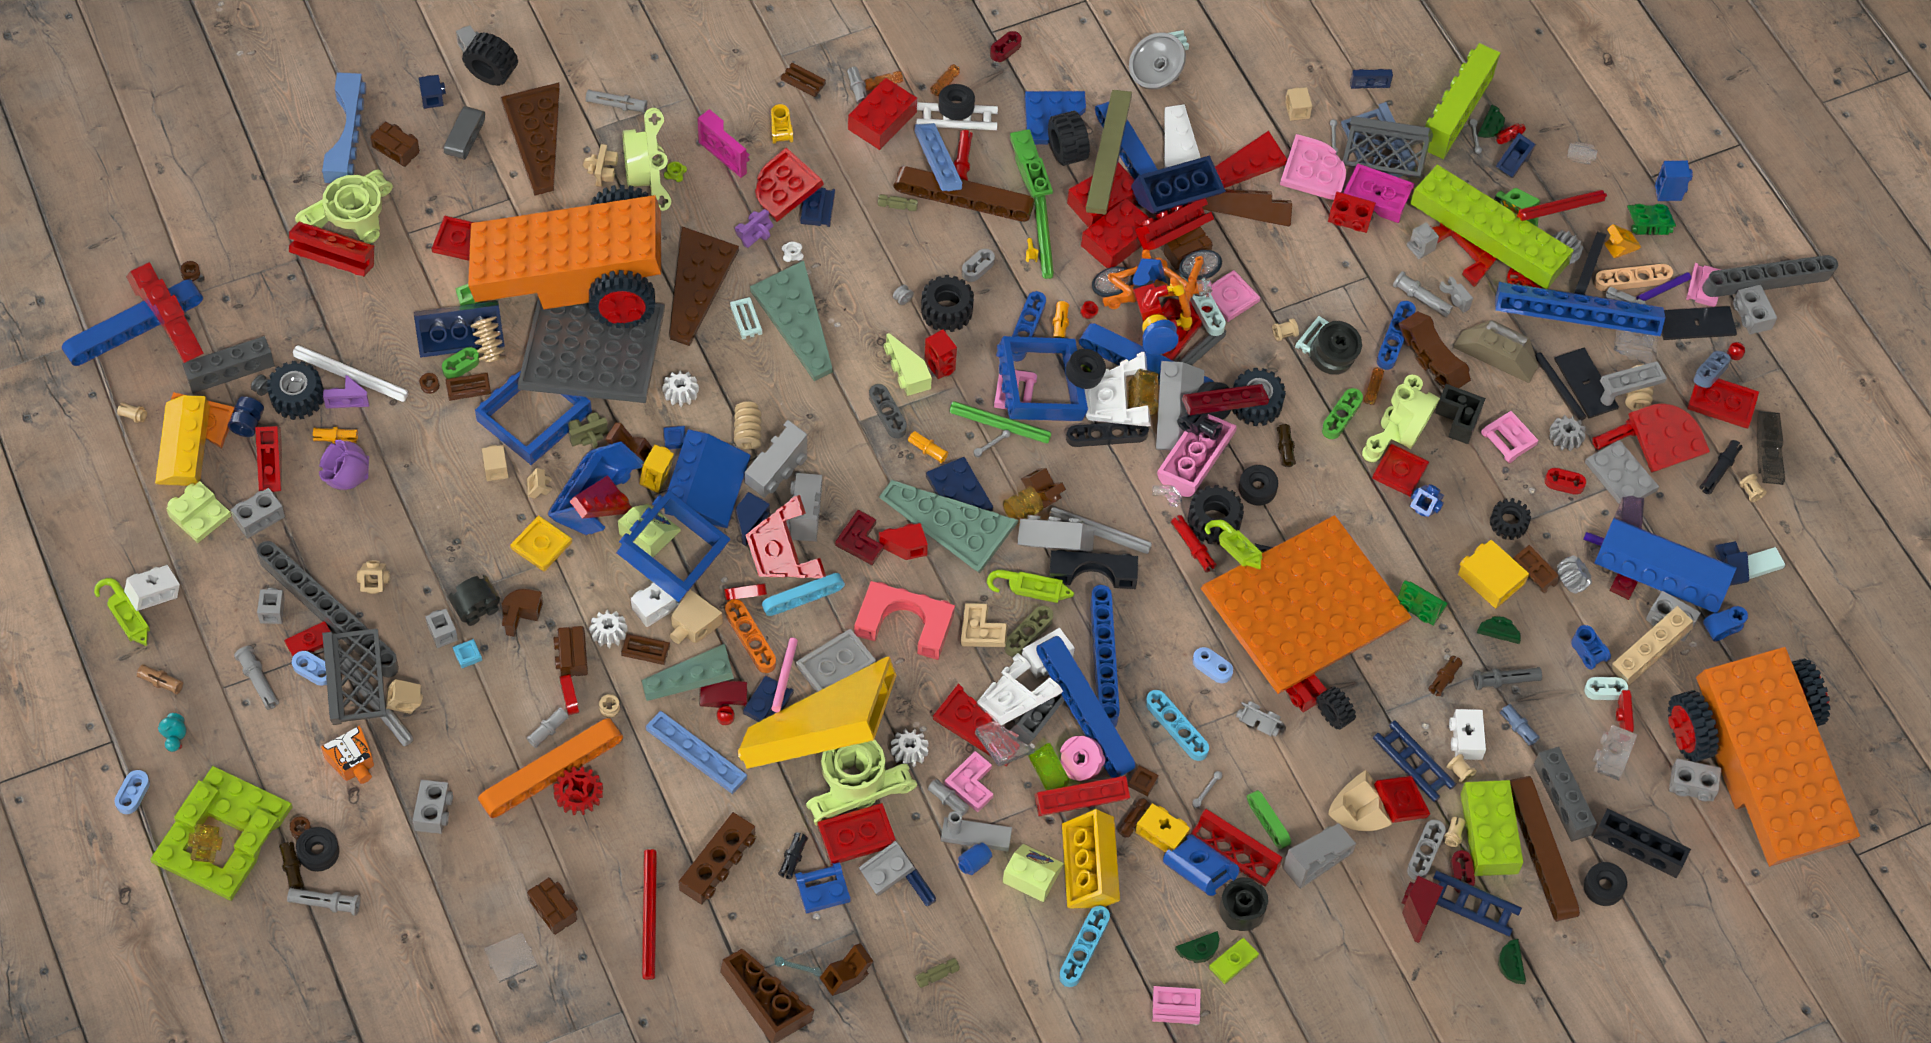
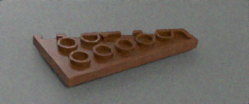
[501,82,560,196]
[670,226,739,346]

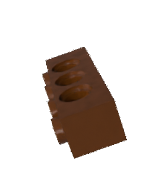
[679,812,757,905]

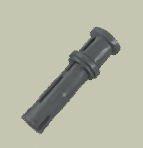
[1473,667,1542,690]

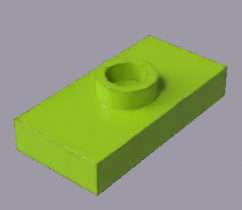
[1209,937,1259,985]

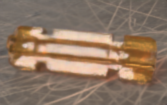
[930,64,960,96]
[864,71,903,91]
[1364,367,1384,405]

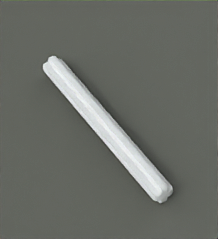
[293,345,408,402]

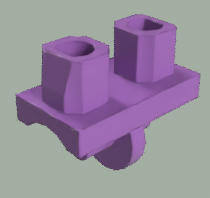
[735,209,773,248]

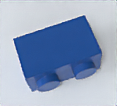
[1655,160,1693,201]

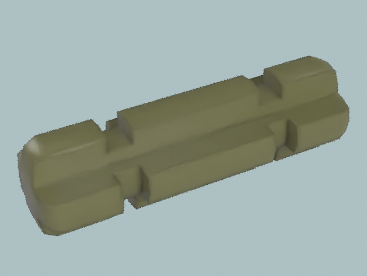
[878,194,918,211]
[915,958,960,988]

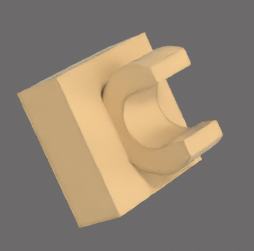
[527,468,552,499]

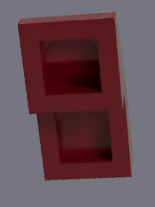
[700,681,747,708]

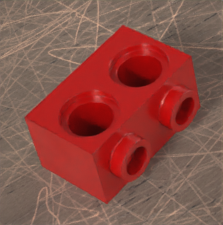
[1328,191,1376,233]
[924,329,957,379]

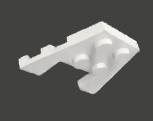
[1084,352,1151,426]
[977,653,1063,725]

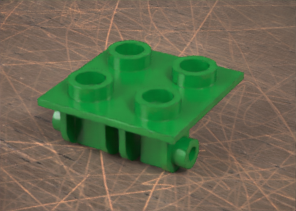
[1627,204,1676,235]

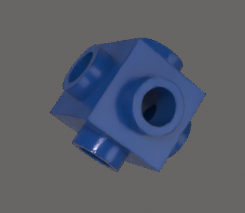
[1410,484,1444,517]

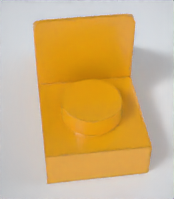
[1604,224,1641,258]

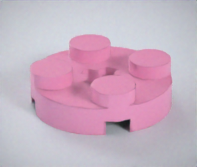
[1059,736,1105,781]

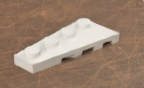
[1164,104,1201,168]

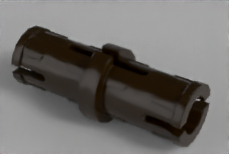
[1277,424,1296,467]
[279,842,304,889]

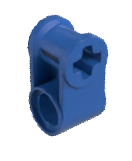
[1703,606,1748,642]
[1571,625,1611,670]

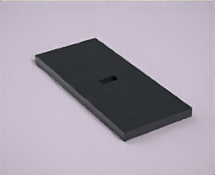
[1662,306,1737,340]
[1554,347,1619,419]

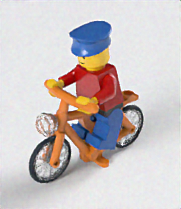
[1092,250,1222,355]

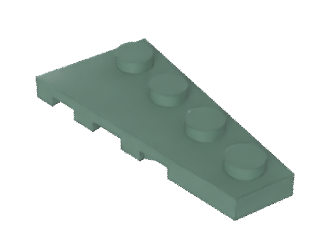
[642,643,734,701]

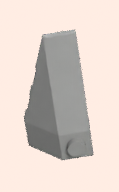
[1156,361,1205,451]

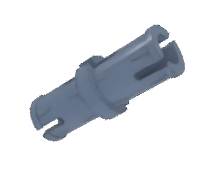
[1500,704,1540,746]

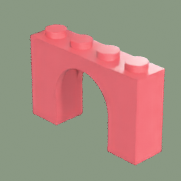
[854,581,955,660]

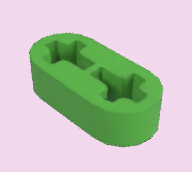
[442,347,480,379]

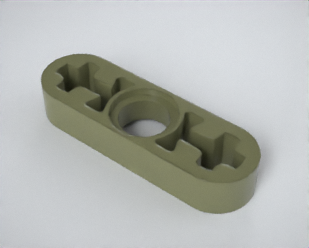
[1004,606,1053,657]

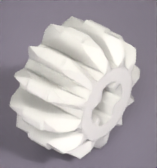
[662,370,699,407]
[589,609,628,649]
[891,728,928,767]

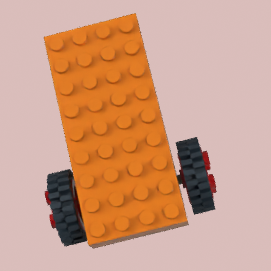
[468,185,661,328]
[1668,647,1860,867]

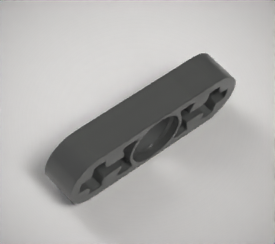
[869,384,907,438]

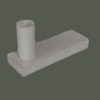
[1600,361,1667,406]
[941,811,1012,852]

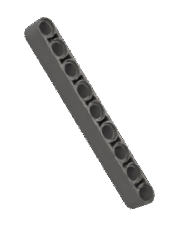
[257,541,399,678]

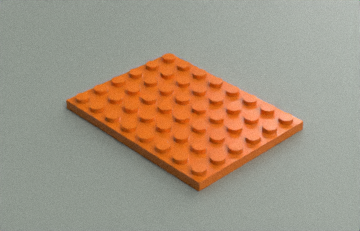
[1201,515,1412,694]

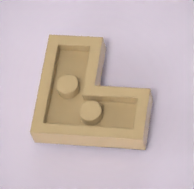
[961,603,1008,647]

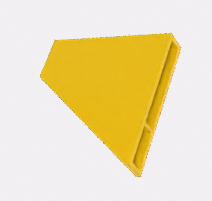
[738,656,897,769]

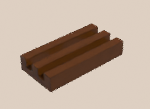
[781,63,826,97]
[445,373,491,401]
[621,633,670,665]

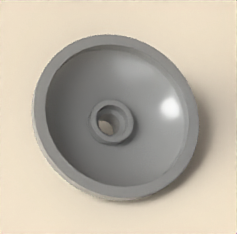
[1129,33,1186,89]

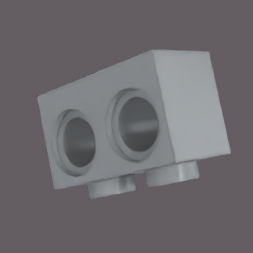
[1733,285,1777,335]
[230,488,285,539]
[1646,591,1701,642]
[1669,758,1721,801]
[413,780,453,834]

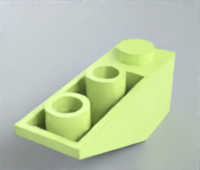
[884,333,932,396]

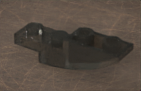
[1757,411,1786,485]

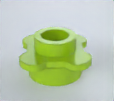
[664,161,687,182]

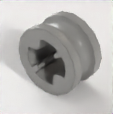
[893,284,914,305]

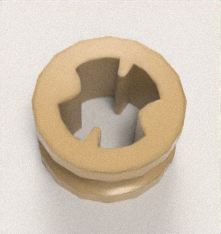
[599,694,620,717]

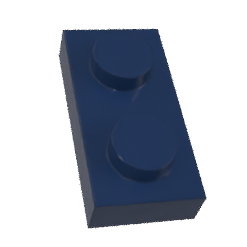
[1350,69,1393,89]

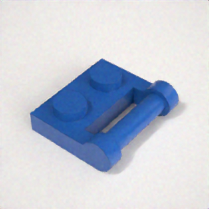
[795,862,850,914]

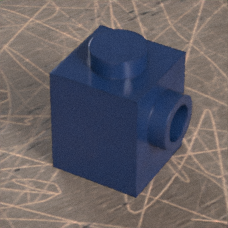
[419,75,446,109]

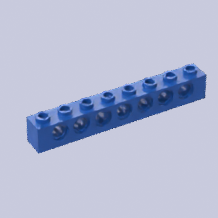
[1495,282,1665,336]

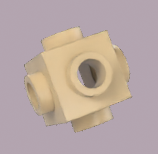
[357,560,390,594]

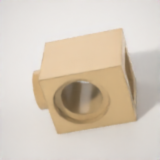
[1285,87,1312,121]
[482,445,508,481]
[386,679,423,714]

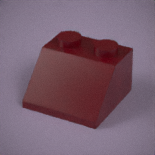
[1401,876,1443,943]

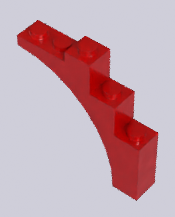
[126,262,204,363]

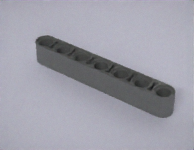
[1702,255,1838,297]

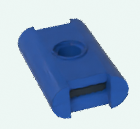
[1163,834,1239,896]

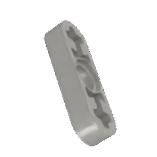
[1407,820,1446,880]

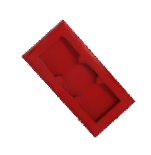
[284,621,331,658]
[1616,690,1634,740]

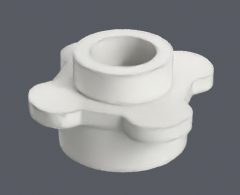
[782,242,804,262]

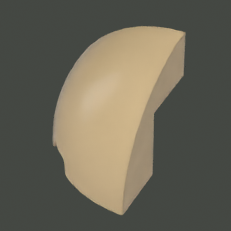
[1328,770,1392,831]

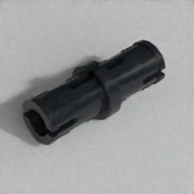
[778,832,808,880]

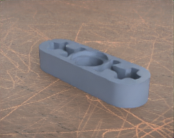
[1694,351,1731,388]

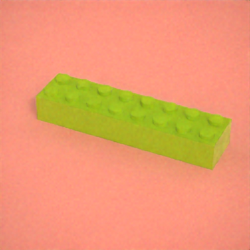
[1411,164,1574,289]

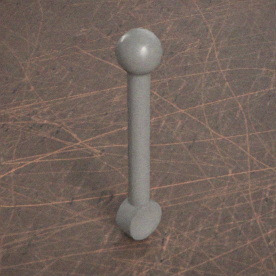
[1330,119,1338,155]
[1469,119,1482,154]
[974,430,1011,458]
[1192,771,1223,808]

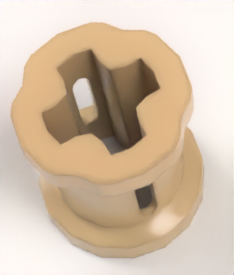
[1272,318,1299,341]
[1739,474,1767,502]
[1447,754,1477,784]

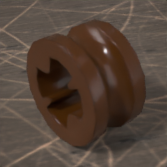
[180,261,200,281]
[419,373,440,394]
[290,816,311,840]

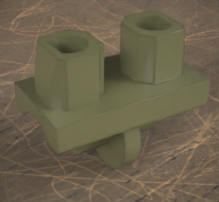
[568,412,608,449]

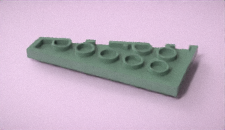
[750,260,832,381]
[879,480,1019,573]

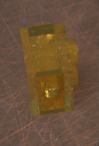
[1128,369,1158,418]

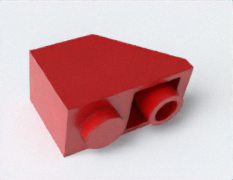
[878,523,928,560]

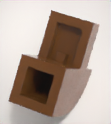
[605,423,653,468]
[1021,468,1066,508]
[502,589,544,637]
[820,943,874,996]

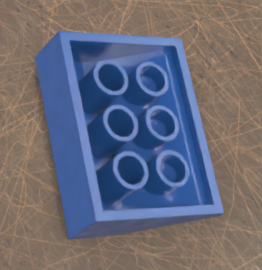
[664,429,751,529]

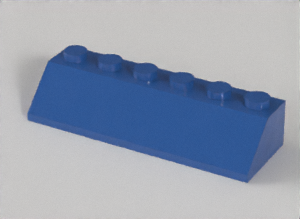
[1595,518,1736,613]

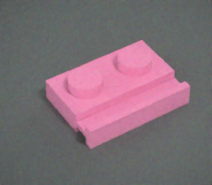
[1686,263,1721,307]
[1152,986,1201,1024]

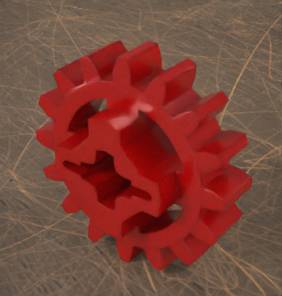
[554,767,603,815]

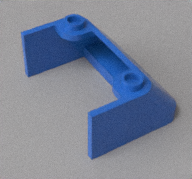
[548,442,644,535]

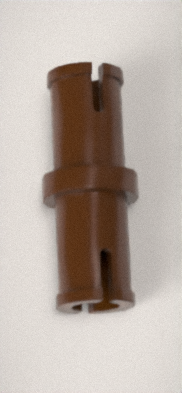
[1428,656,1463,696]

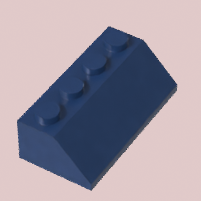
[1131,155,1226,214]
[414,301,505,358]

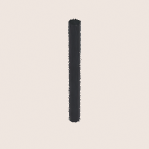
[1535,352,1587,421]

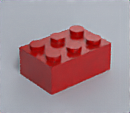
[848,78,918,150]
[1067,162,1138,227]
[1081,198,1149,268]

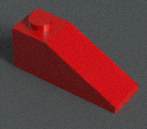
[255,426,282,492]

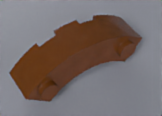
[1399,311,1471,388]

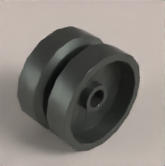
[1310,321,1363,375]

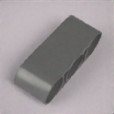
[444,106,485,160]

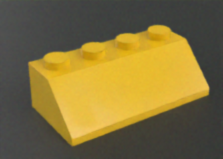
[155,395,210,486]
[1062,809,1120,909]

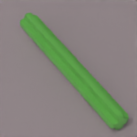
[1034,195,1054,279]
[950,401,1051,443]

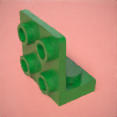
[1398,580,1448,626]

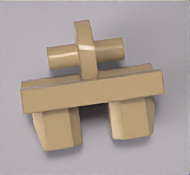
[583,144,618,187]

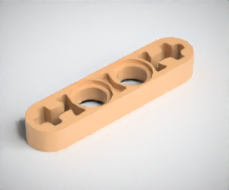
[1594,264,1673,291]

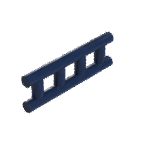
[1373,720,1457,802]
[1433,870,1522,937]

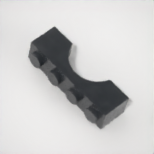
[1049,550,1138,589]

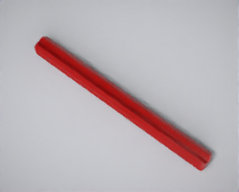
[1517,190,1607,221]
[642,849,657,980]

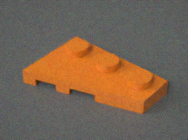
[170,392,234,449]

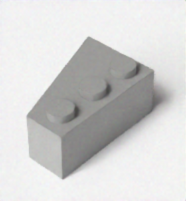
[745,420,808,498]
[787,473,822,542]
[1018,515,1095,553]
[1283,823,1356,889]

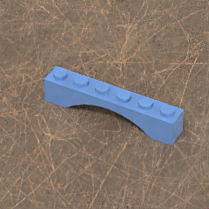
[322,73,366,183]

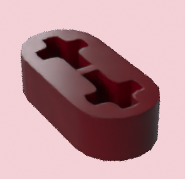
[990,31,1022,62]
[1450,850,1475,893]

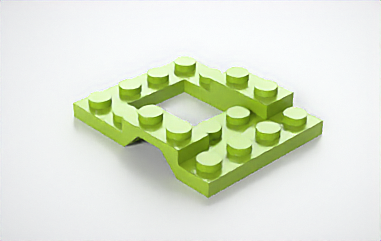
[150,766,292,901]

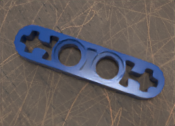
[1012,291,1046,362]
[1377,301,1416,370]

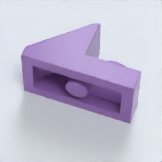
[323,375,369,408]

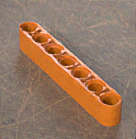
[478,718,623,818]

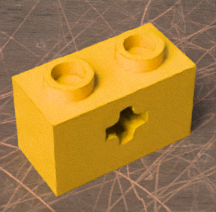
[639,445,674,493]
[1135,803,1190,853]

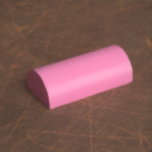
[1157,414,1237,497]

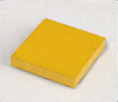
[510,515,572,572]

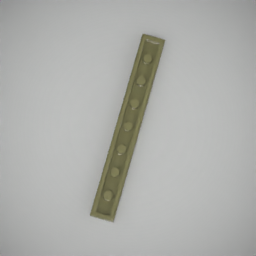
[1086,90,1132,215]

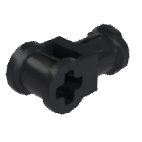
[1177,412,1223,440]

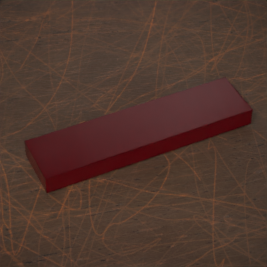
[1182,384,1270,415]

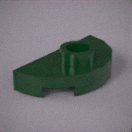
[1478,104,1505,138]
[1477,616,1521,644]
[1175,931,1220,963]
[1498,939,1526,985]

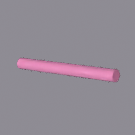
[772,638,798,712]

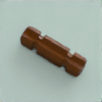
[1118,798,1151,838]

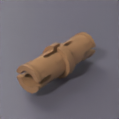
[137,664,183,694]

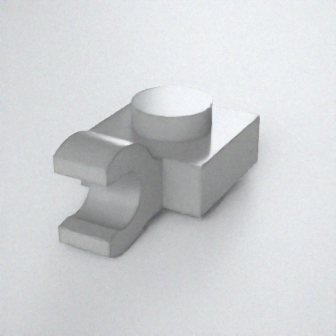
[1439,277,1473,313]

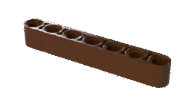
[893,166,1035,222]
[1510,776,1580,922]

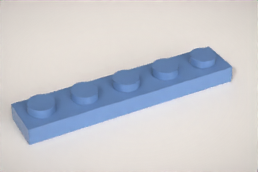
[914,123,962,191]
[646,711,747,794]

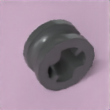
[251,374,268,396]

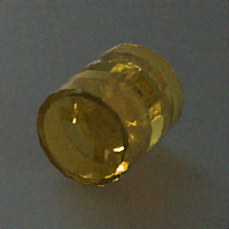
[1003,486,1043,524]

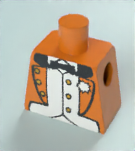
[321,726,374,784]

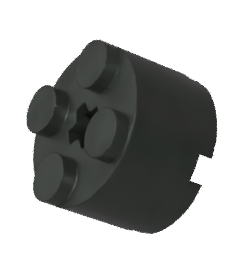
[448,575,500,626]
[1219,877,1268,931]

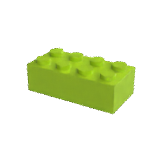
[1461,780,1523,876]

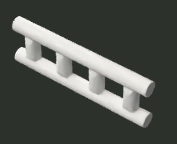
[917,102,998,130]

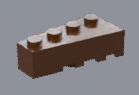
[720,949,814,1043]

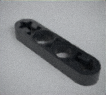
[1574,231,1607,295]
[1066,423,1149,447]

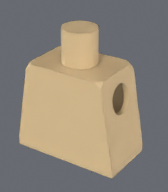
[670,589,723,644]

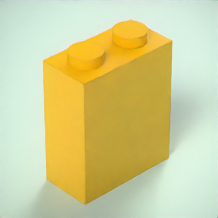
[1458,540,1529,609]

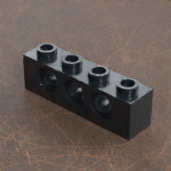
[1593,808,1691,879]

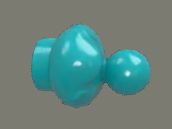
[158,713,187,752]

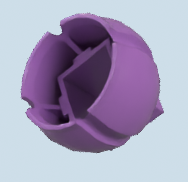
[319,440,369,490]

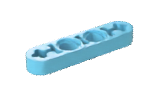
[762,573,845,616]
[1146,690,1209,761]
[1059,906,1110,987]

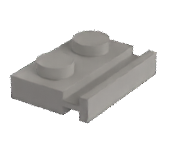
[859,841,915,896]

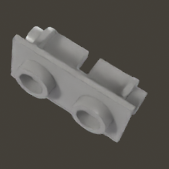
[1236,701,1283,737]

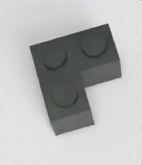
[1435,384,1486,444]

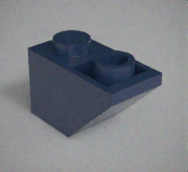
[736,492,771,546]

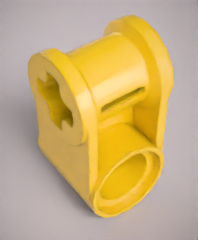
[771,104,793,144]

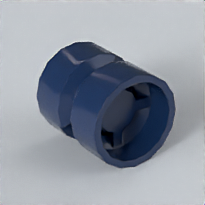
[228,397,264,437]

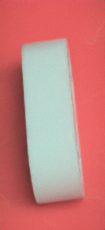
[1584,677,1628,700]

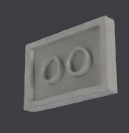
[1585,440,1659,509]
[796,629,876,692]

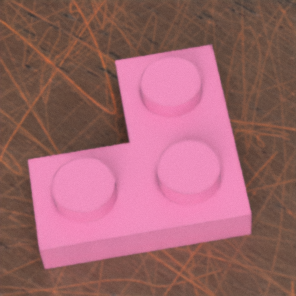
[944,751,993,812]

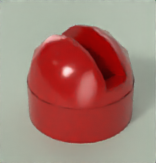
[1080,301,1098,319]
[1727,342,1745,360]
[717,706,735,725]

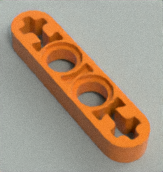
[725,599,776,673]

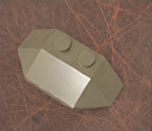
[1453,320,1538,383]

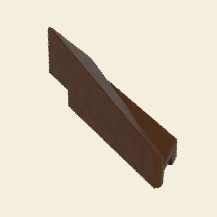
[1203,189,1292,227]

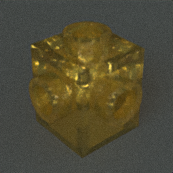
[187,824,223,863]

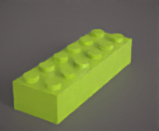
[1422,43,1501,160]

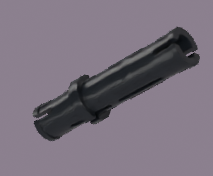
[1700,440,1743,494]

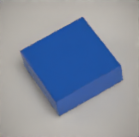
[663,426,686,449]

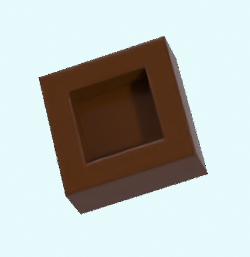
[1128,765,1159,797]

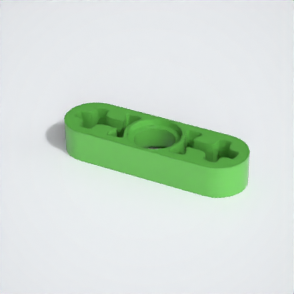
[1322,388,1363,439]
[1247,790,1291,850]

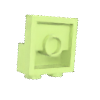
[166,481,231,543]

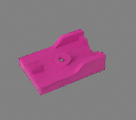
[698,109,750,178]
[1344,164,1415,223]

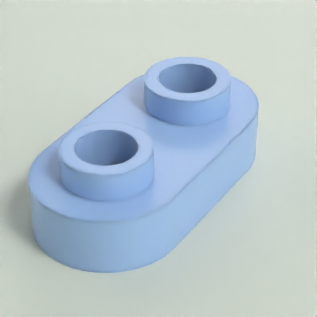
[1193,647,1233,683]
[292,651,327,686]
[114,770,150,814]

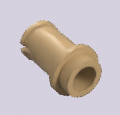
[117,402,147,423]
[1444,817,1466,847]

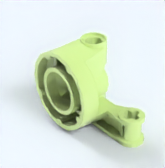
[623,107,671,211]
[295,170,393,244]
[1362,375,1440,462]
[806,740,917,826]

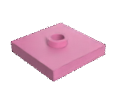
[1202,270,1260,322]

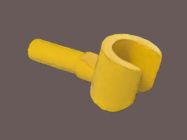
[1025,238,1039,262]

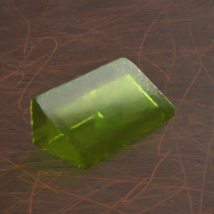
[1028,743,1069,790]

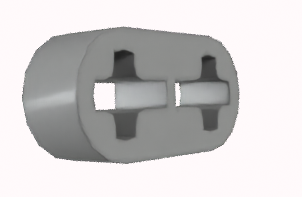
[962,249,995,282]

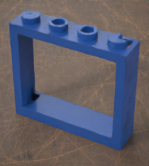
[996,336,1088,421]
[475,371,592,465]
[616,491,730,602]

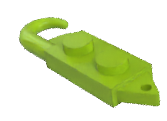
[1205,520,1262,569]
[987,569,1074,603]
[94,578,150,646]

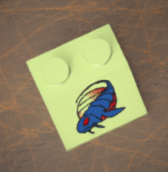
[618,504,681,557]
[1003,844,1064,902]

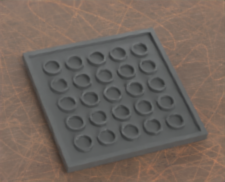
[518,297,665,403]

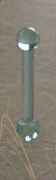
[775,957,822,976]

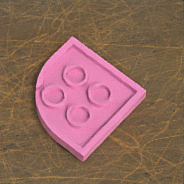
[1280,134,1346,200]

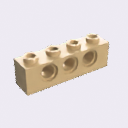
[1612,606,1693,686]

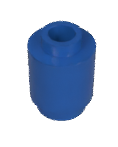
[958,843,992,875]

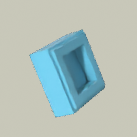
[453,639,482,669]

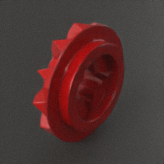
[1495,123,1526,144]

